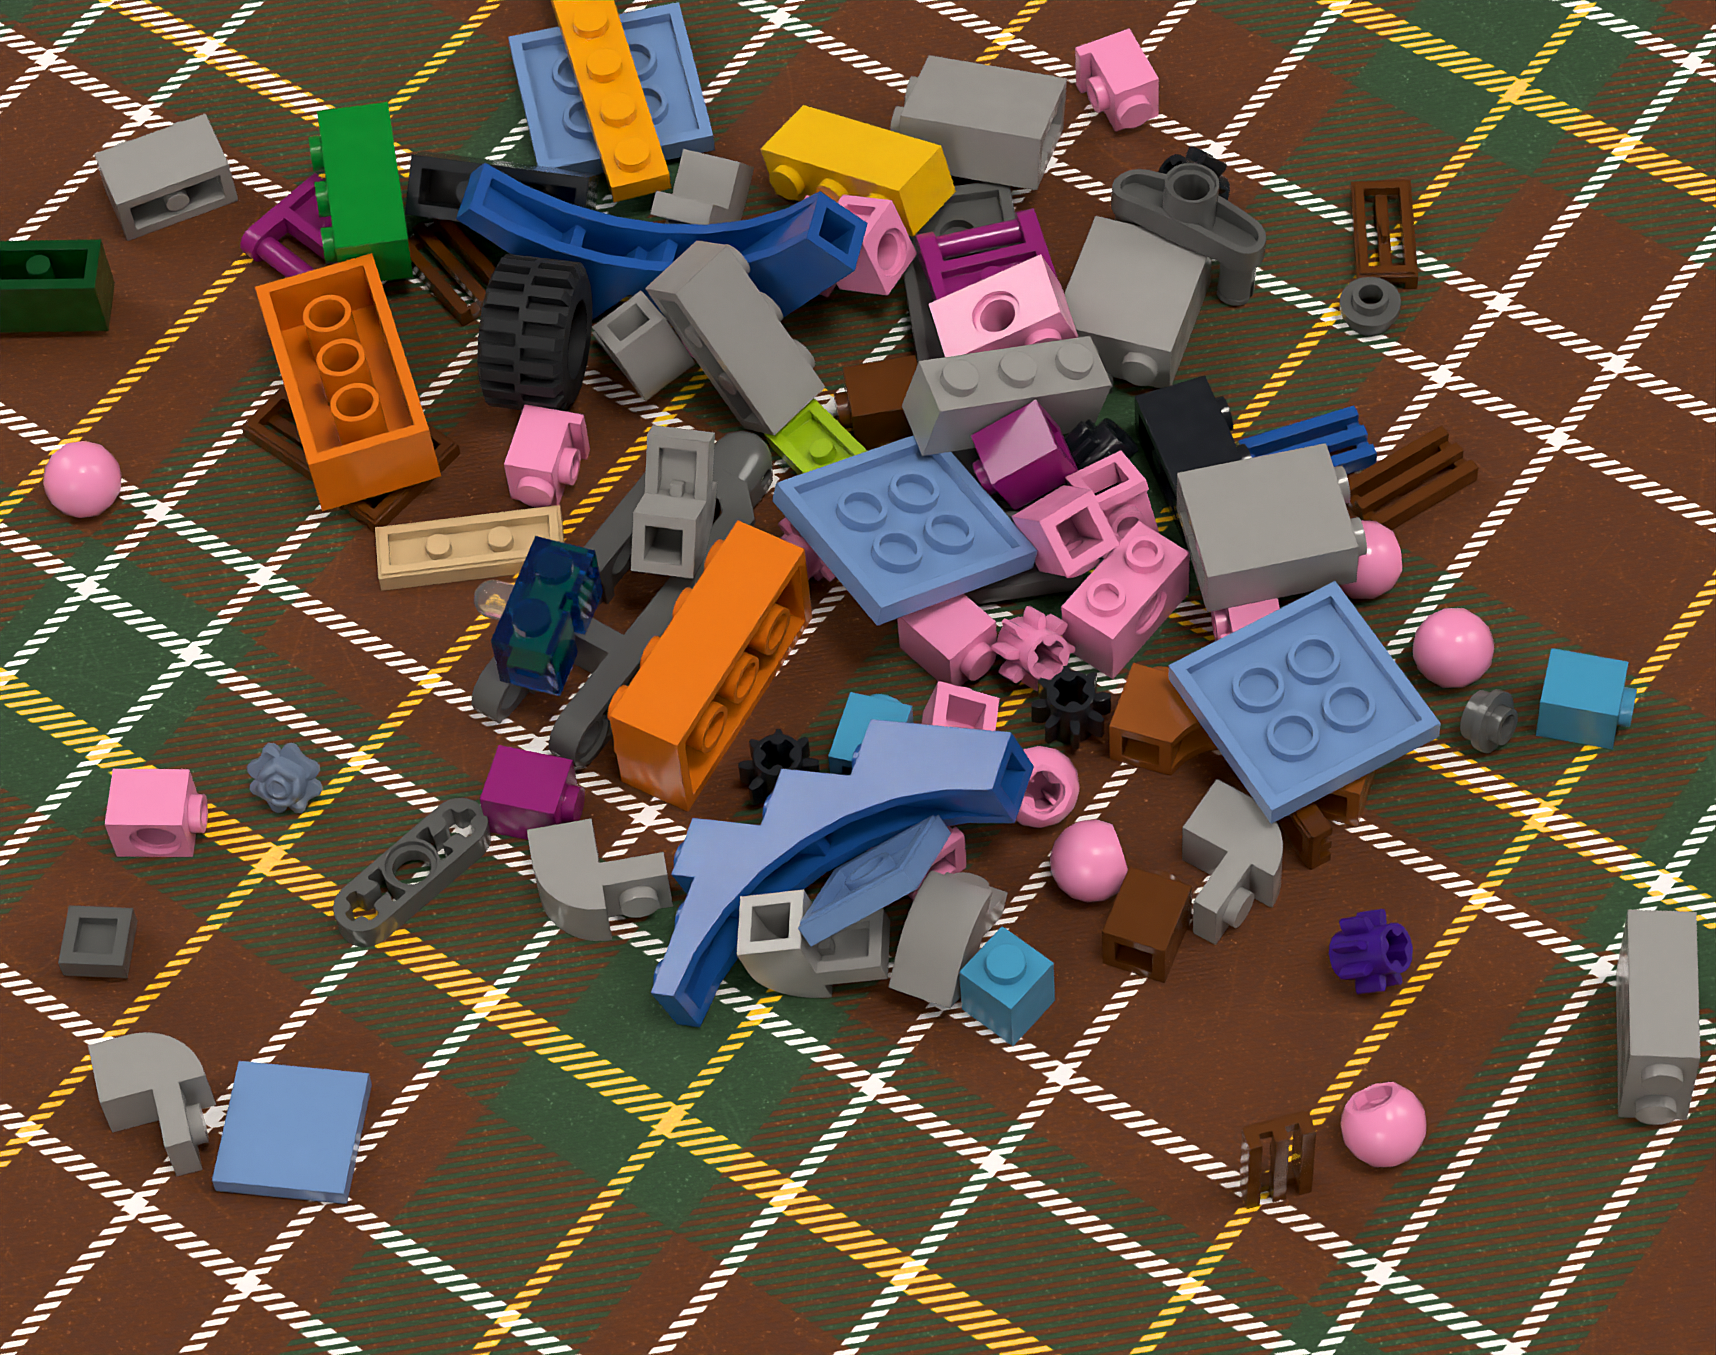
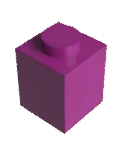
[971,400,1078,510]
[480,745,585,840]

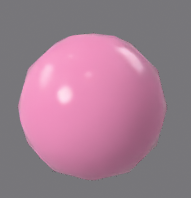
[43,441,121,518]
[1339,520,1402,599]
[1413,608,1494,688]
[1016,746,1080,828]
[1050,819,1128,903]
[1341,1082,1427,1167]

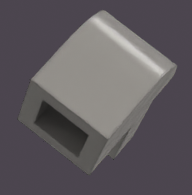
[651,149,754,225]
[592,291,695,401]
[631,425,717,579]
[1182,779,1283,945]
[527,819,673,941]
[889,870,1008,1008]
[737,890,890,998]
[88,1032,216,1176]

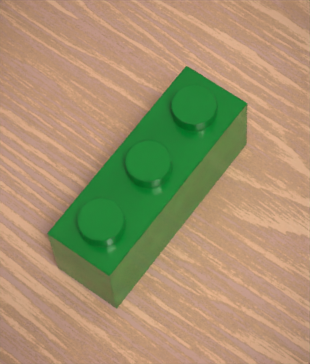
[308,102,413,281]

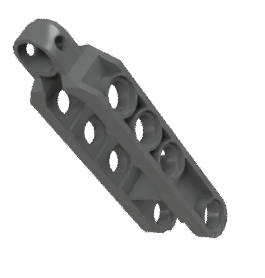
[471,431,773,768]

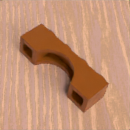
[1109,663,1377,827]

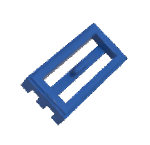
[1238,405,1377,474]

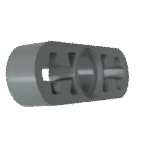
[333,798,491,947]

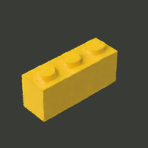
[761,105,956,237]

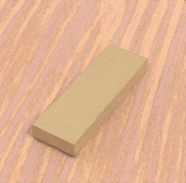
[375,505,567,591]

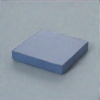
[798,815,951,947]
[212,1061,372,1204]

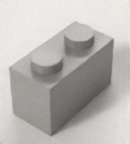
[94,113,238,241]

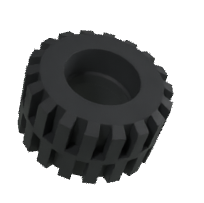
[477,254,593,412]

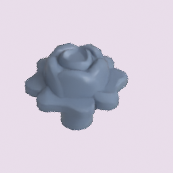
[247,743,323,813]

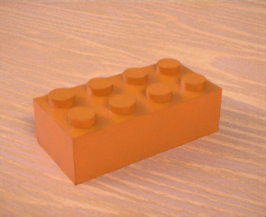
[255,253,441,511]
[607,520,812,812]

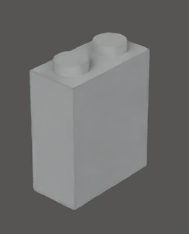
[890,55,1067,190]
[1064,216,1212,388]
[1176,443,1367,612]
[1616,909,1700,1125]

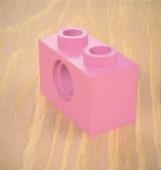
[929,254,1078,357]
[1061,521,1190,679]

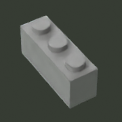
[645,241,825,435]
[902,336,1112,456]

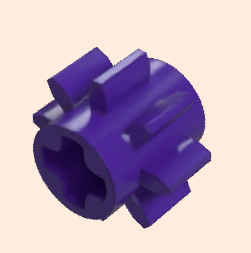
[1329,909,1413,995]

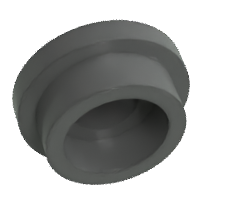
[1339,277,1401,336]
[1460,689,1518,753]

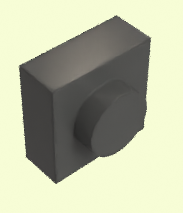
[58,905,138,978]

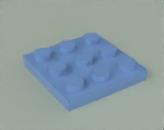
[508,2,715,174]
[772,435,1038,626]
[1168,581,1441,824]

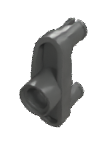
[1111,163,1266,306]

